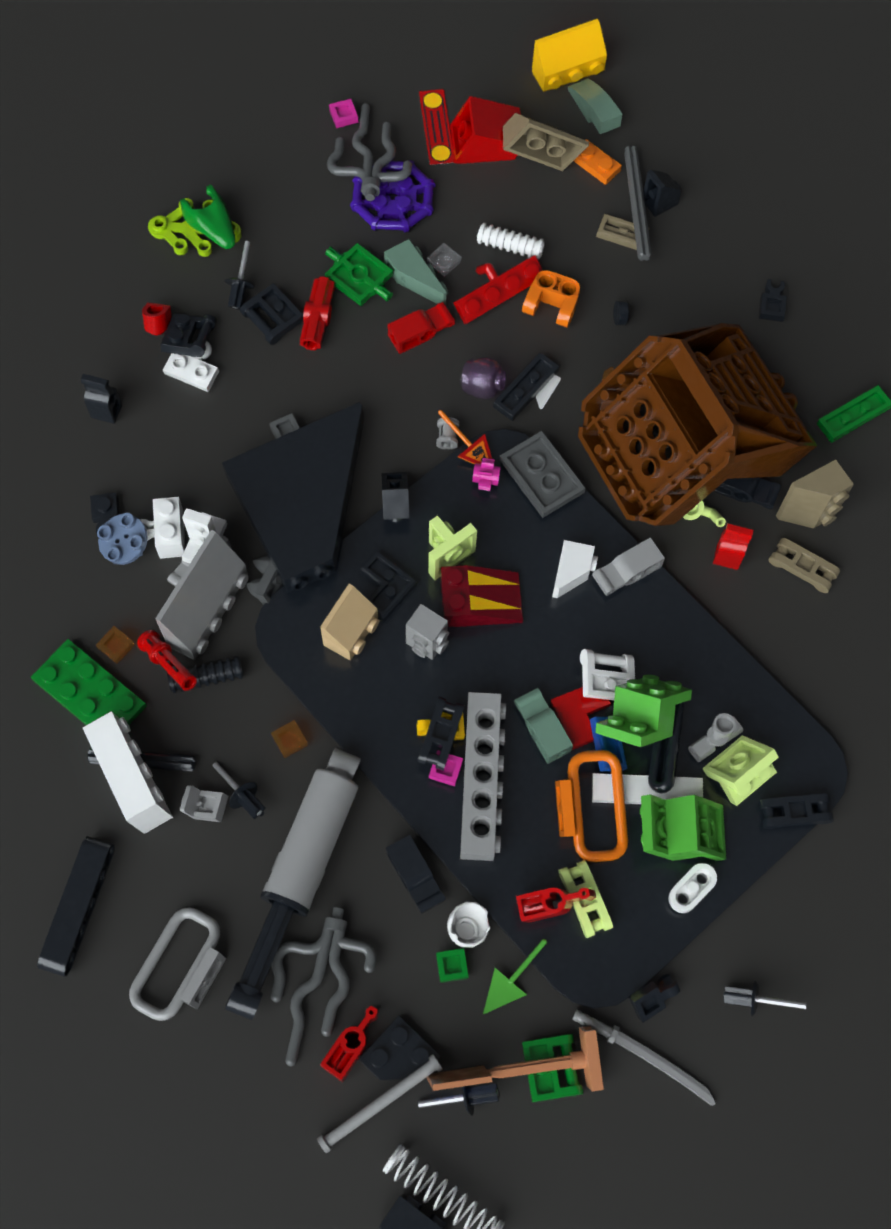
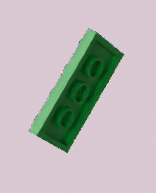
[31,639,147,725]

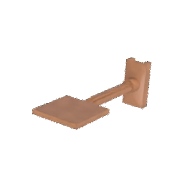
[427,1026,604,1091]

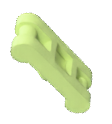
[559,860,613,938]

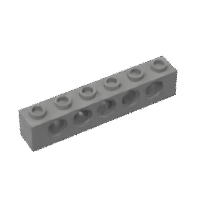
[460,692,506,861]

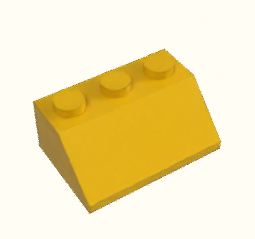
[532,19,607,92]

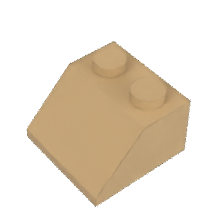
[320,584,380,661]

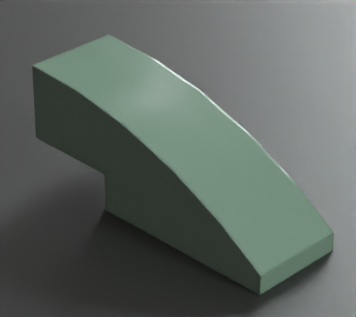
[568,79,623,134]

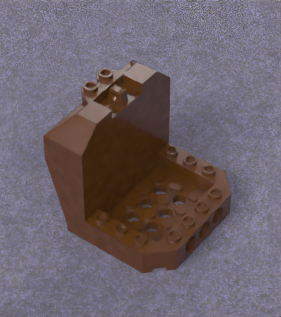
[578,323,817,526]

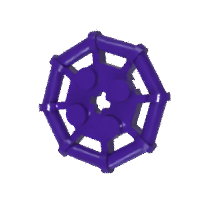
[350,159,436,233]

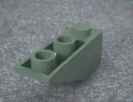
[384,239,448,306]

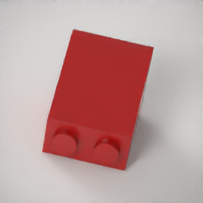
[450,96,521,164]

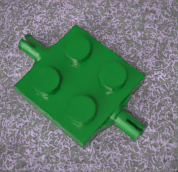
[325,243,393,306]

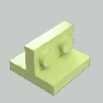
[428,515,477,580]
[703,735,779,806]

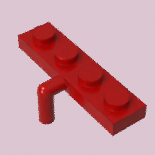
[453,255,543,324]

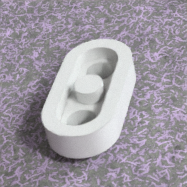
[668,863,717,913]

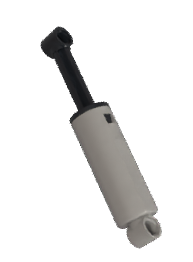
[225,748,361,1020]

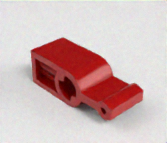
[387,302,455,354]
[713,523,754,570]
[516,888,596,923]
[320,1006,378,1082]

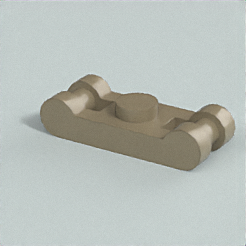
[769,538,840,593]

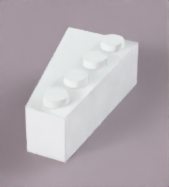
[83,711,173,834]

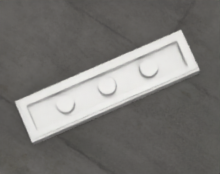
[592,773,703,804]

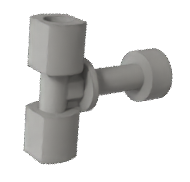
[688,713,743,762]

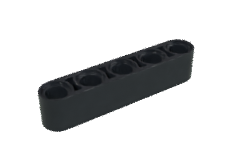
[38,836,115,977]

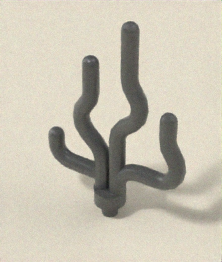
[327,103,412,201]
[271,907,376,1066]

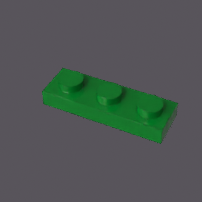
[817,385,891,443]

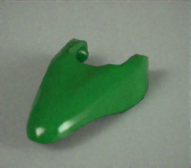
[180,185,235,249]

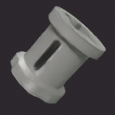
[436,417,459,450]

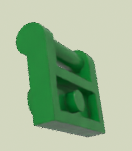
[522,1034,584,1103]

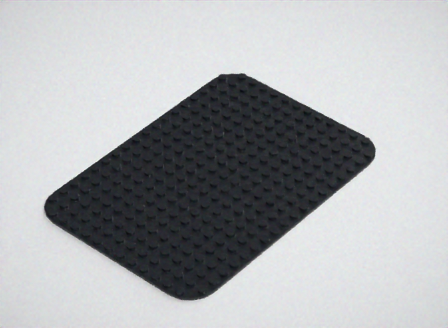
[255,429,848,1009]

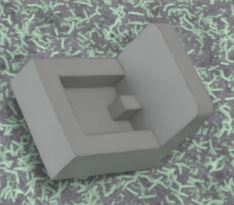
[180,785,229,822]

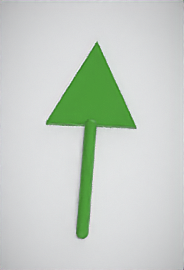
[483,939,547,1015]

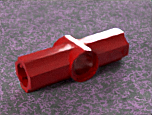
[300,276,335,351]

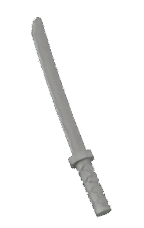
[572,1010,715,1106]

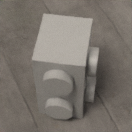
[406,604,449,660]

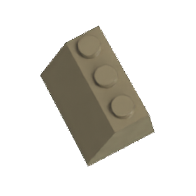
[503,113,589,171]
[776,460,854,529]

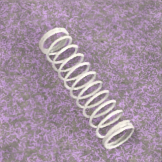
[383,1144,505,1229]

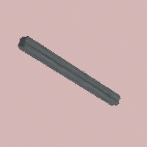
[624,146,652,261]

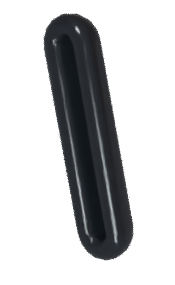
[648,702,684,794]

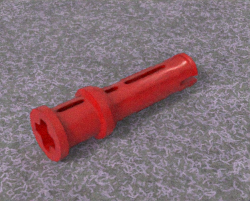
[137,630,197,691]

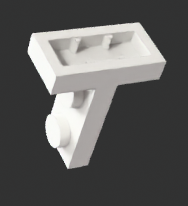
[182,508,227,563]

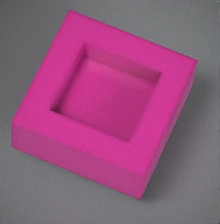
[329,99,358,128]
[429,750,463,786]

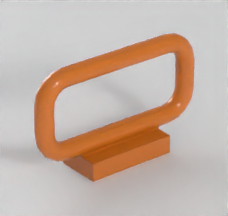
[555,750,628,862]

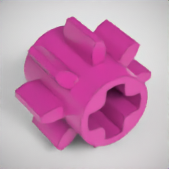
[472,458,500,491]

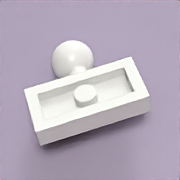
[163,341,219,392]

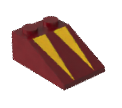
[441,565,523,627]

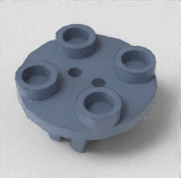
[97,513,148,565]

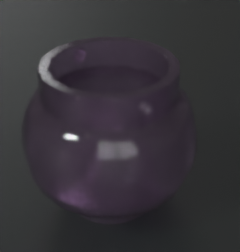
[461,357,506,400]

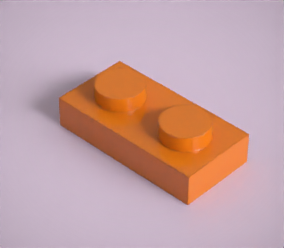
[574,139,622,185]

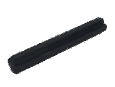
[87,748,196,771]

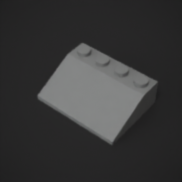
[155,530,249,660]

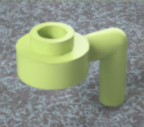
[683,501,726,527]

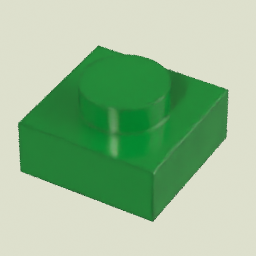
[436,948,469,983]

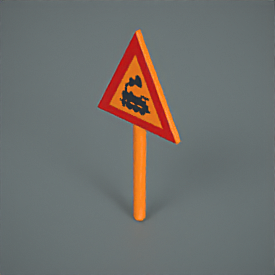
[438,410,495,466]

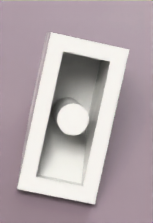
[552,540,598,598]

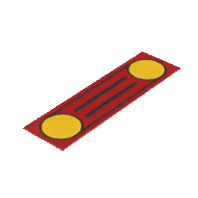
[419,89,454,165]

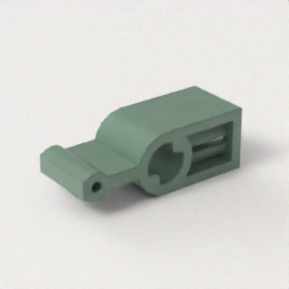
[514,688,573,764]

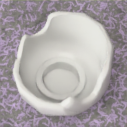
[447,901,490,948]

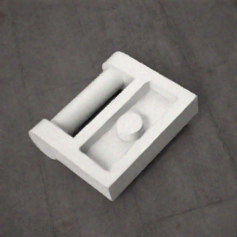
[580,649,635,700]

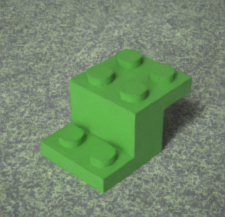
[596,675,692,747]
[640,794,726,861]

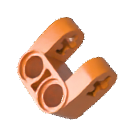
[522,270,580,328]

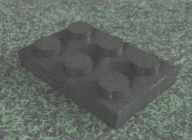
[500,431,586,518]

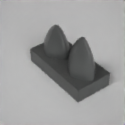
[246,556,283,605]

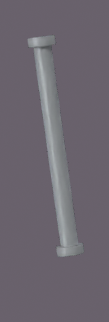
[317,1055,443,1153]

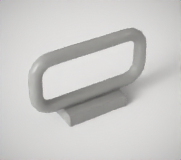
[129,907,226,1021]

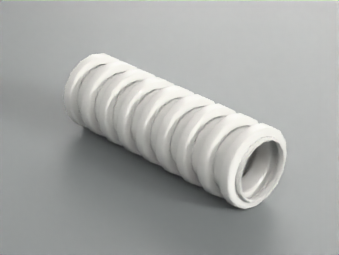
[477,223,545,260]

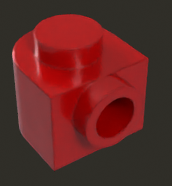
[142,302,172,335]

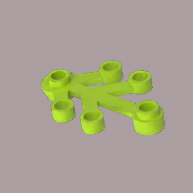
[148,198,242,257]

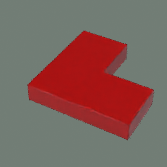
[550,687,611,750]

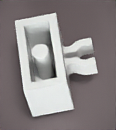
[140,497,185,559]

